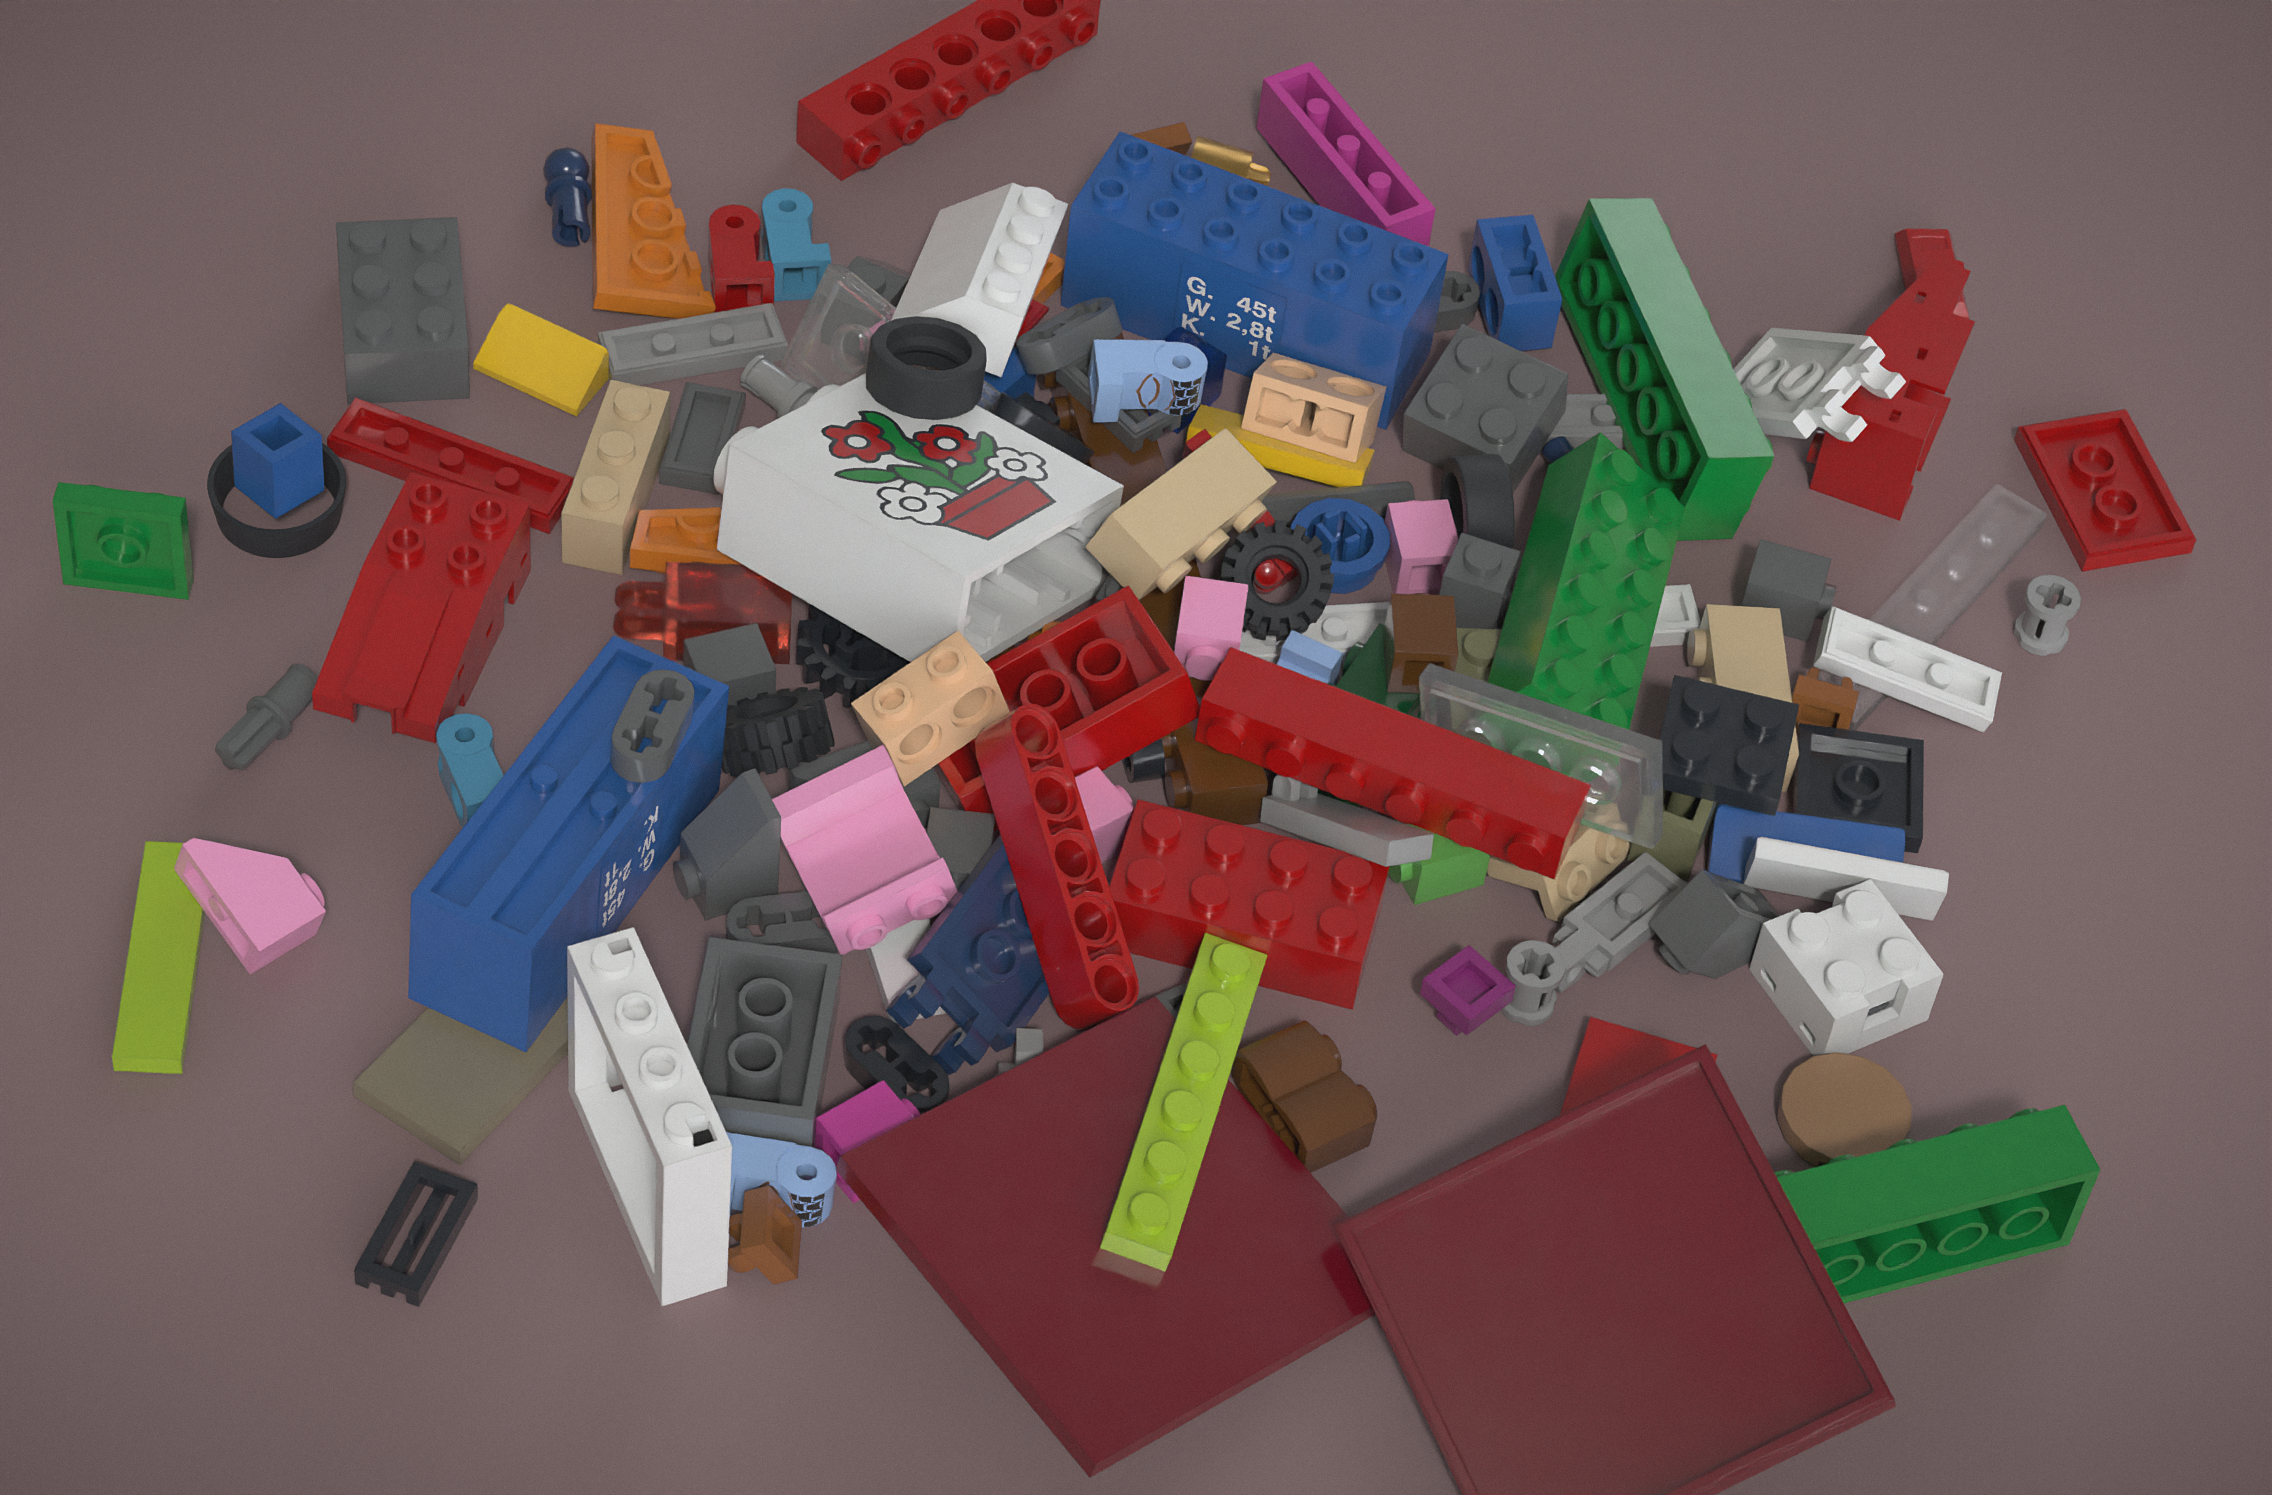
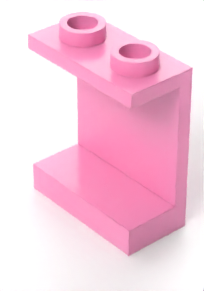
[772,745,957,955]

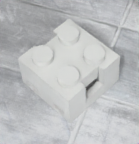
[1749,879,1944,1056]

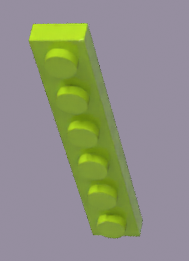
[1100,933,1267,1271]

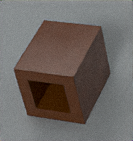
[1383,593,1458,695]

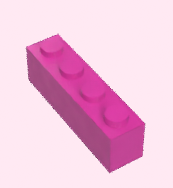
[1256,61,1436,246]

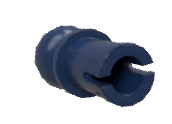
[543,147,592,247]

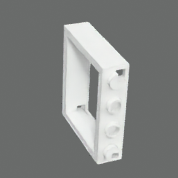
[567,927,732,1307]

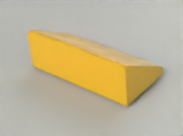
[473,303,609,417]

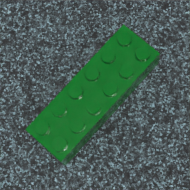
[1555,198,1774,541]
[1478,432,1685,782]
[1775,1104,2101,1303]

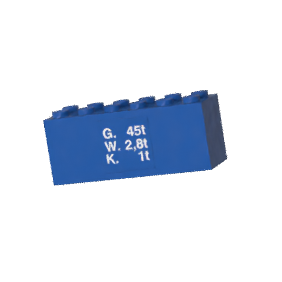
[1061,131,1449,430]
[408,635,729,1052]

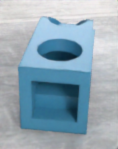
[761,188,831,302]
[436,713,504,828]

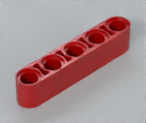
[975,704,1139,1030]

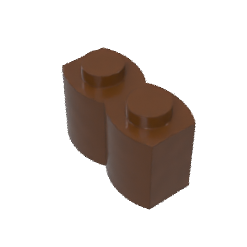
[1232,1020,1377,1173]

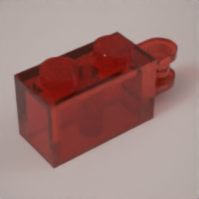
[613,562,792,665]

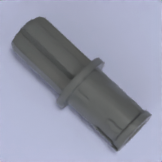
[215,663,318,770]

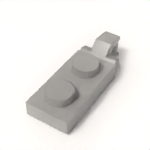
[1552,852,1687,993]

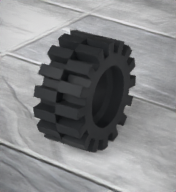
[1218,520,1334,641]
[722,687,835,777]

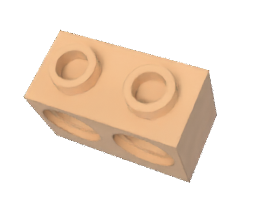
[1241,353,1386,463]
[851,631,1010,786]

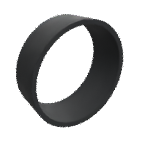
[207,443,346,558]

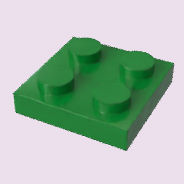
[52,482,194,600]

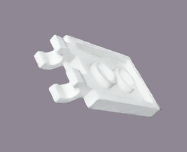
[1733,328,1906,442]

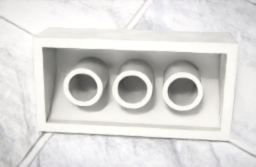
[891,183,1068,377]

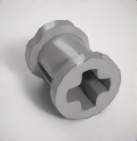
[2013,575,2081,656]
[1501,940,1565,1027]

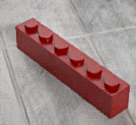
[1195,647,1591,880]

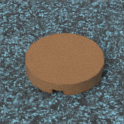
[1777,1052,1912,1167]

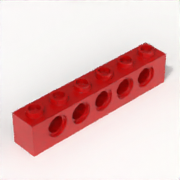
[796,0,1101,181]

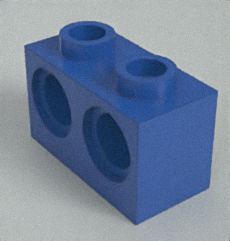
[1467,215,1562,351]

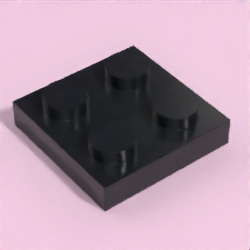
[1649,675,1799,816]
[1793,723,1924,853]

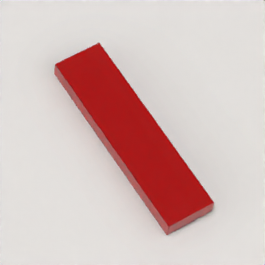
[327,397,574,534]

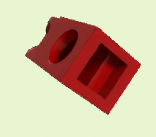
[708,204,775,313]

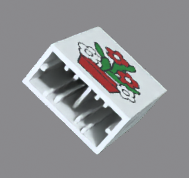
[714,373,1124,662]

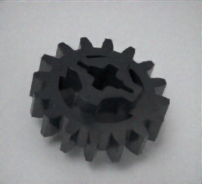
[796,605,911,708]

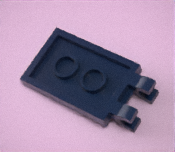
[885,834,1050,1075]

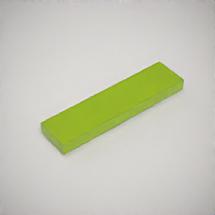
[112,841,206,1074]

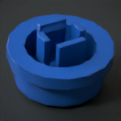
[1290,498,1390,594]

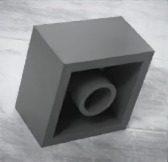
[1403,324,1568,494]

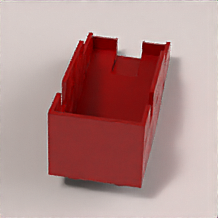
[1806,255,1975,521]
[312,472,531,743]

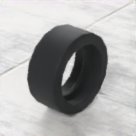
[866,316,987,420]
[1440,454,1515,549]

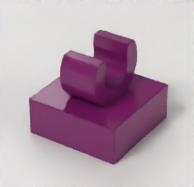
[1420,945,1516,1036]

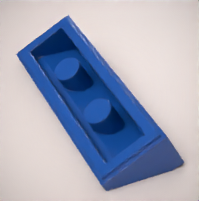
[1707,804,1905,889]

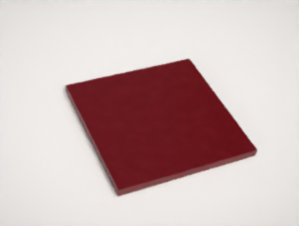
[836,996,1376,1478]
[1333,1044,1896,1495]

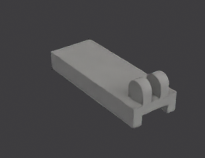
[1260,775,1434,867]

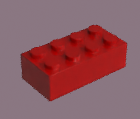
[933,585,1200,831]
[1109,799,1390,1010]

